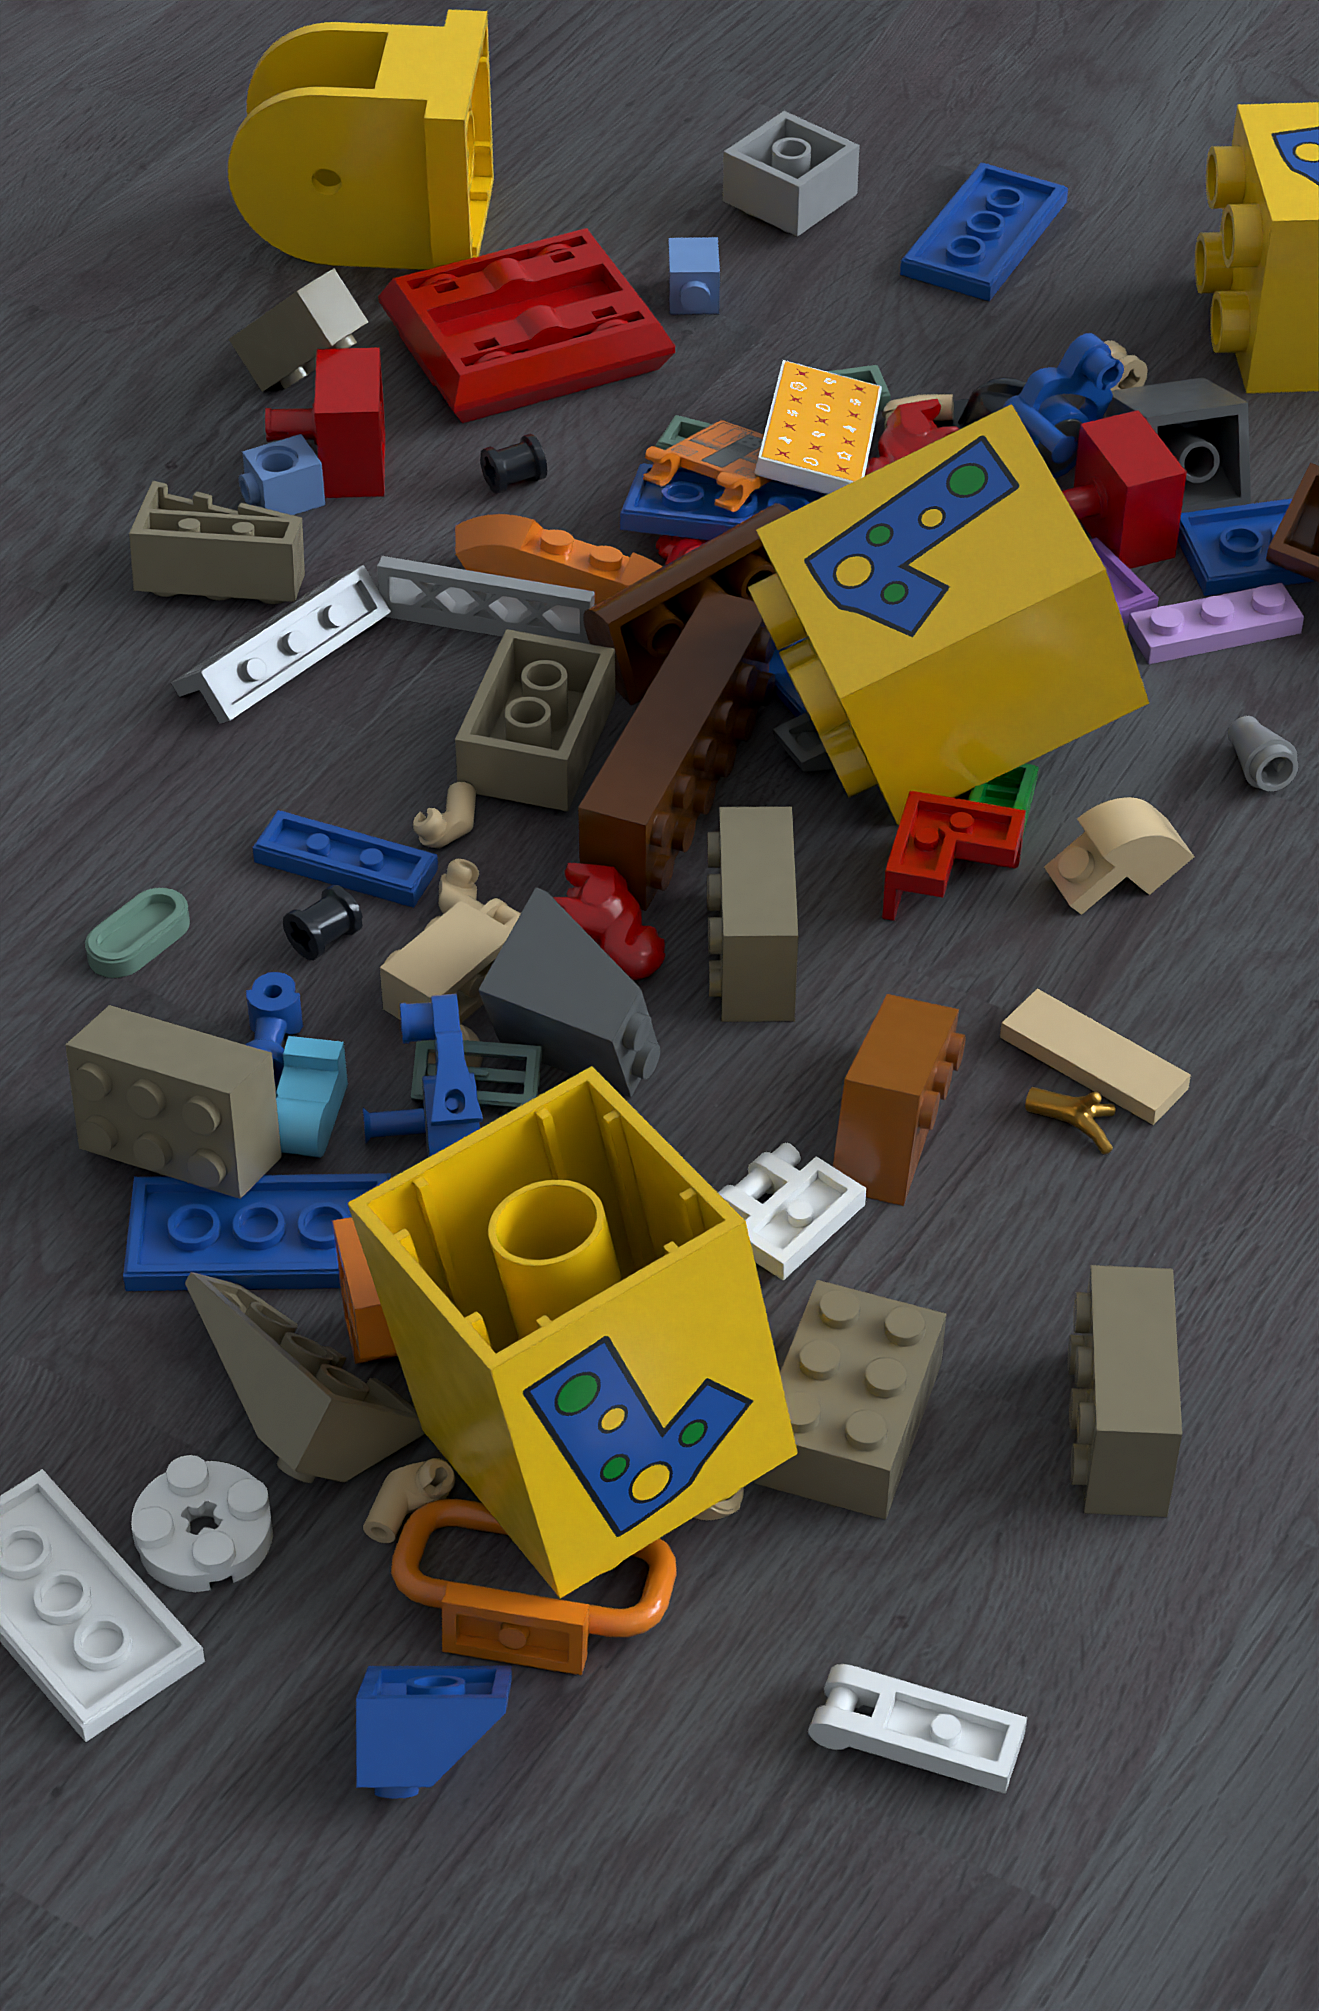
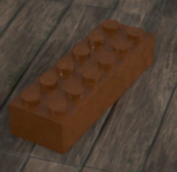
[578,590,776,911]

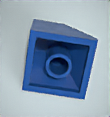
[356,1666,512,1798]

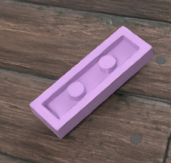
[1128,583,1304,664]

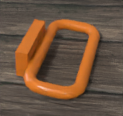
[391,1499,676,1675]

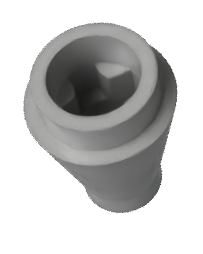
[1228,716,1298,791]

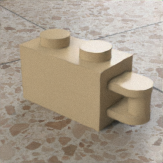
[380,898,521,1024]

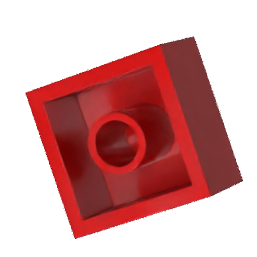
[265,347,386,498]
[1062,410,1187,569]

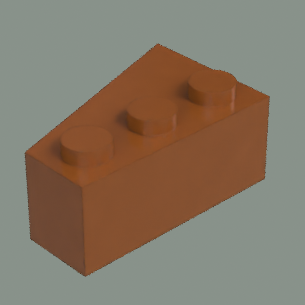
[833,994,966,1206]

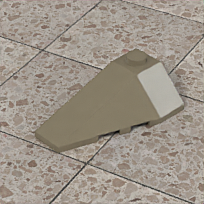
[185,1272,425,1483]

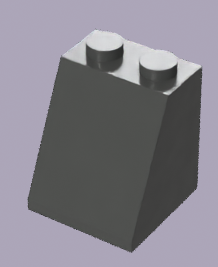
[1106,377,1251,513]
[478,887,660,1097]

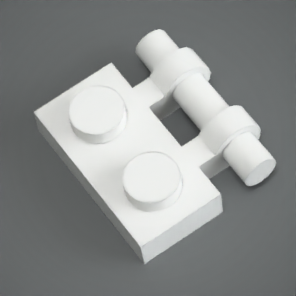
[718,1143,866,1280]

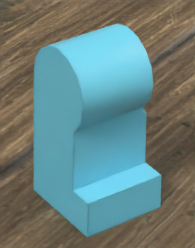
[276,1036,348,1158]

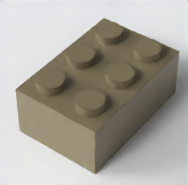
[455,629,616,811]
[707,807,798,1022]
[65,1005,282,1199]
[1068,1265,1182,1517]
[754,1280,946,1520]

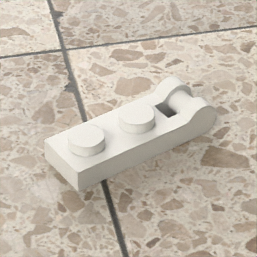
[808,1664,1027,1794]

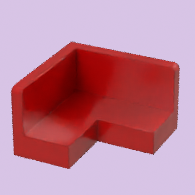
[882,790,1026,921]

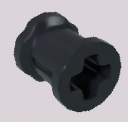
[480,434,548,494]
[282,884,363,961]

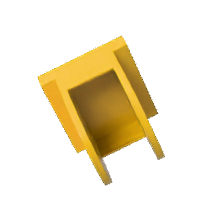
[228,10,494,270]

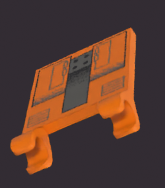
[643,420,772,512]

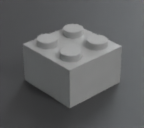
[723,111,859,237]

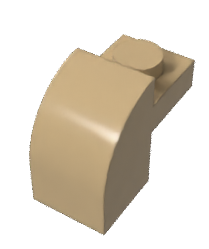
[1044,797,1194,915]

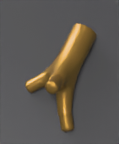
[1025,1087,1116,1154]

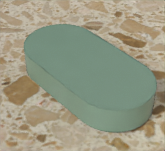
[85,888,190,978]

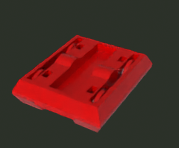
[378,228,675,423]

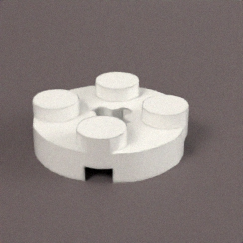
[131,1455,273,1592]

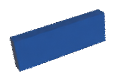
[252,810,438,908]

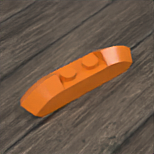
[455,514,663,605]

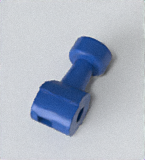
[245,972,303,1087]

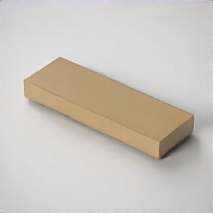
[1000,989,1191,1125]

